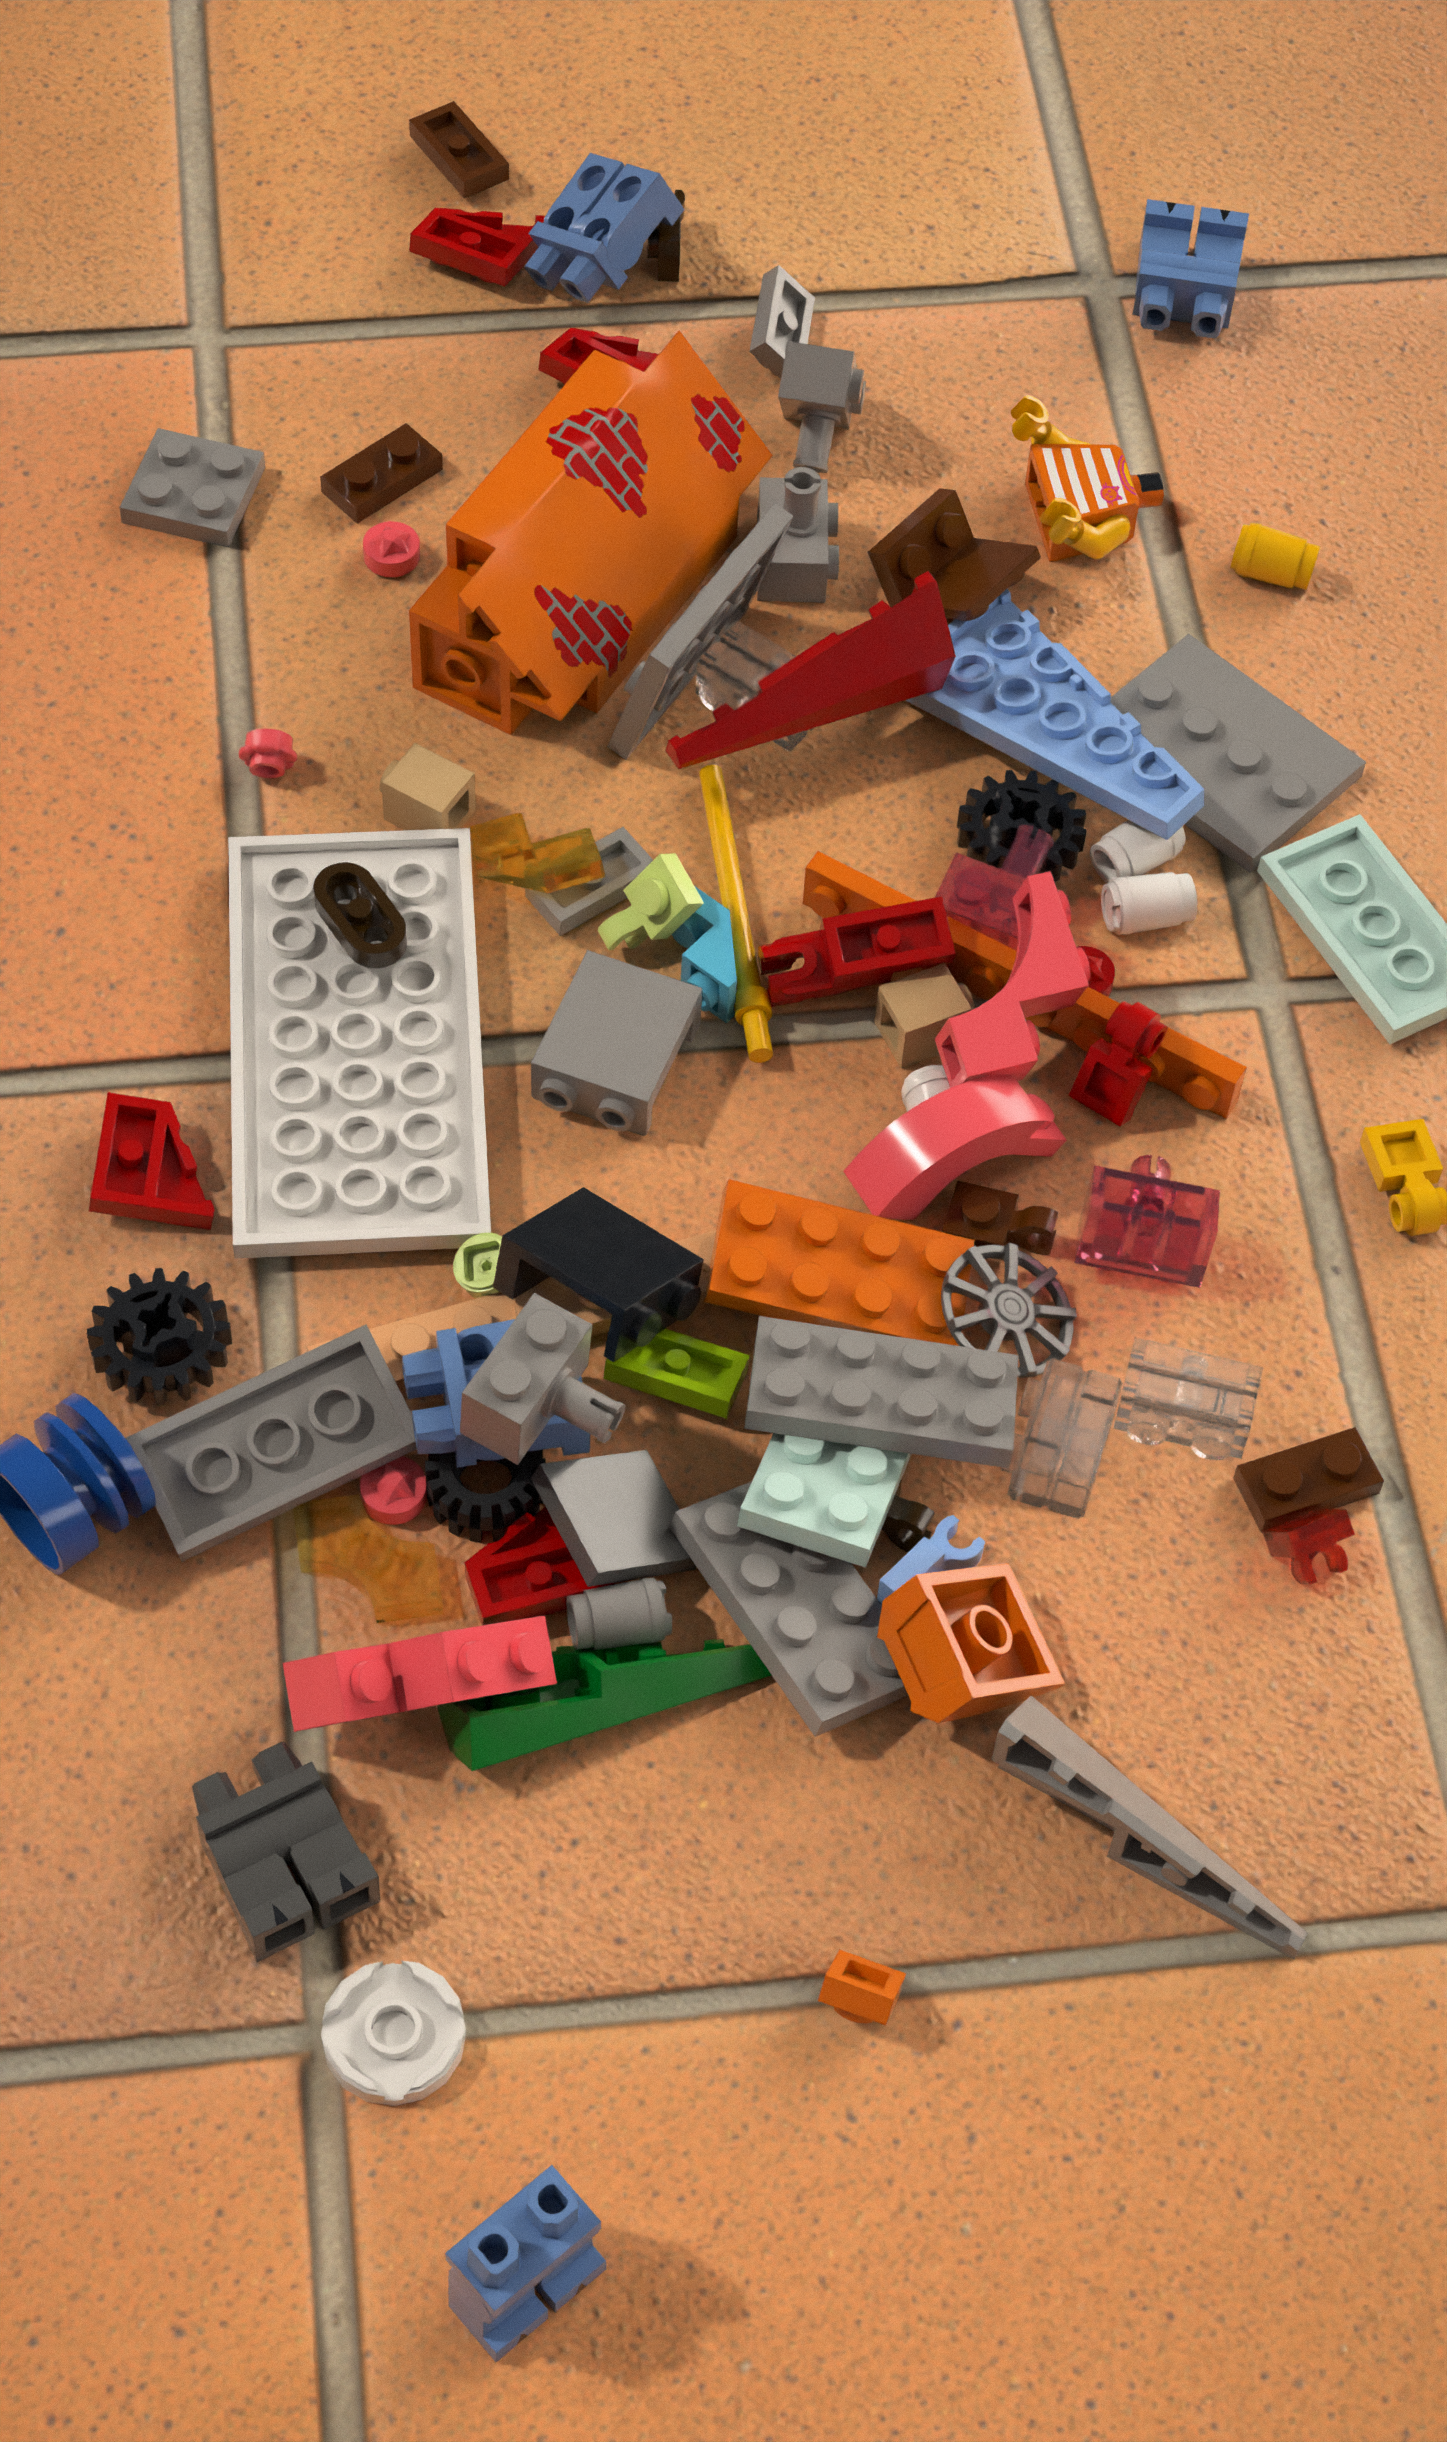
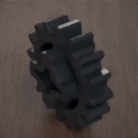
[957,770,1087,888]
[87,1268,232,1406]

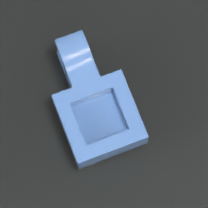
[877,1515,985,1605]

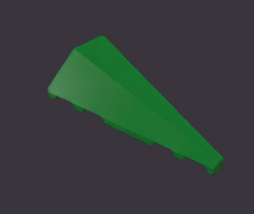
[437,1639,772,1771]

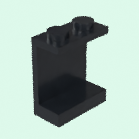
[493,1187,704,1362]

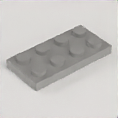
[744,1316,1019,1468]
[126,1324,417,1562]
[669,1481,909,1737]

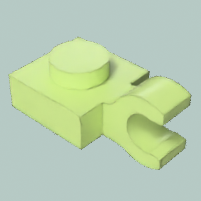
[598,853,704,950]

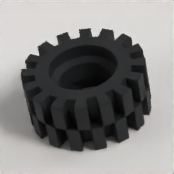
[425,1450,546,1543]

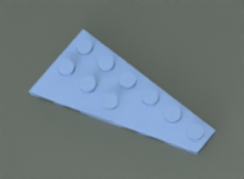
[906,589,1204,840]

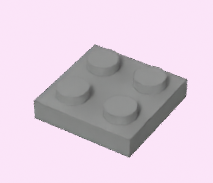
[119,428,265,548]

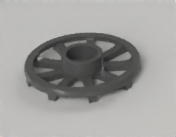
[941,1243,1077,1378]

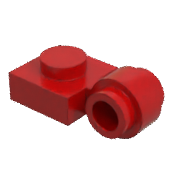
[1068,1001,1168,1127]

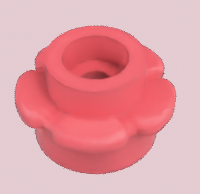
[239,728,297,778]

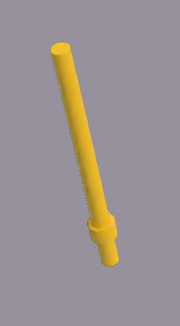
[699,764,773,1063]

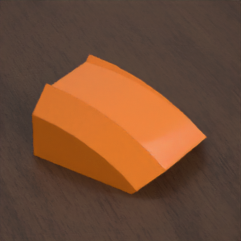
[877,1563,1065,1723]

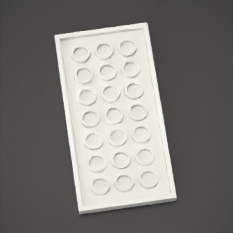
[228,828,491,1259]

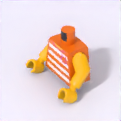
[1011,395,1164,562]

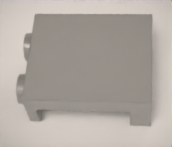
[531,950,702,1136]

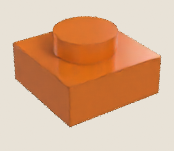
[818,1949,906,2026]

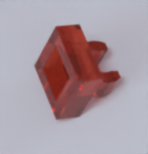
[1262,1509,1355,1585]

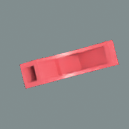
[935,871,1090,1088]
[282,1616,557,1732]

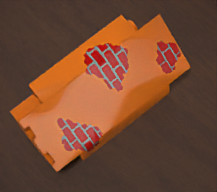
[409,330,773,735]

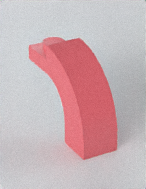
[843,1074,1067,1220]

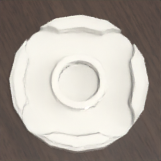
[321,1960,466,2106]

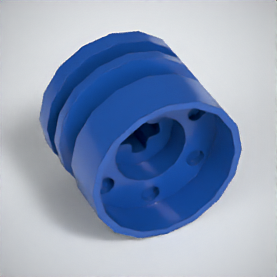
[0,1393,156,1575]

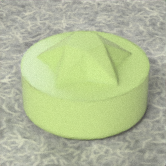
[453,1233,502,1298]

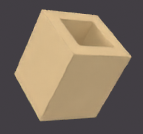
[379,743,476,830]
[874,963,975,1068]

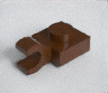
[942,1180,1058,1255]

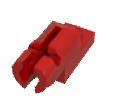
[758,896,956,1007]

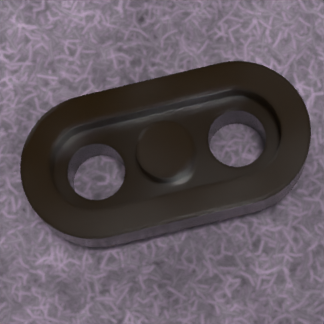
[313,862,407,968]

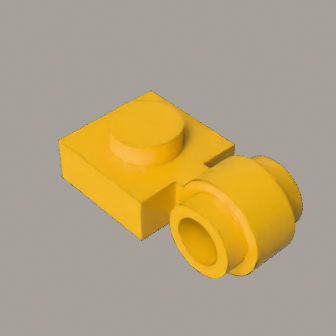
[1360,1119,1447,1236]

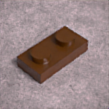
[409,101,509,199]
[320,423,443,524]
[1233,1427,1384,1533]

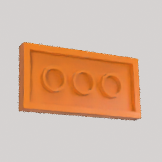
[704,1179,975,1346]

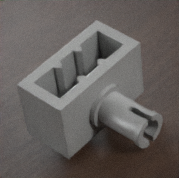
[778,341,866,473]
[757,467,839,603]
[460,1293,626,1465]

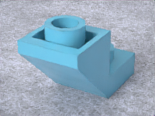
[672,887,737,1023]

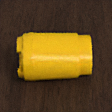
[1230,522,1321,590]

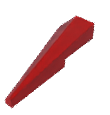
[665,571,956,769]

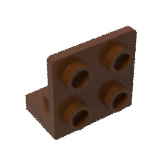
[867,488,1041,621]

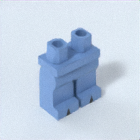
[524,153,685,303]
[1132,199,1249,339]
[402,1319,590,1468]
[445,2165,606,2362]

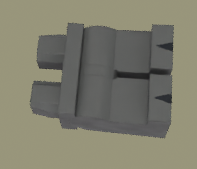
[192,1742,380,1962]

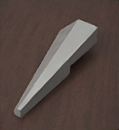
[992,1696,1308,1960]

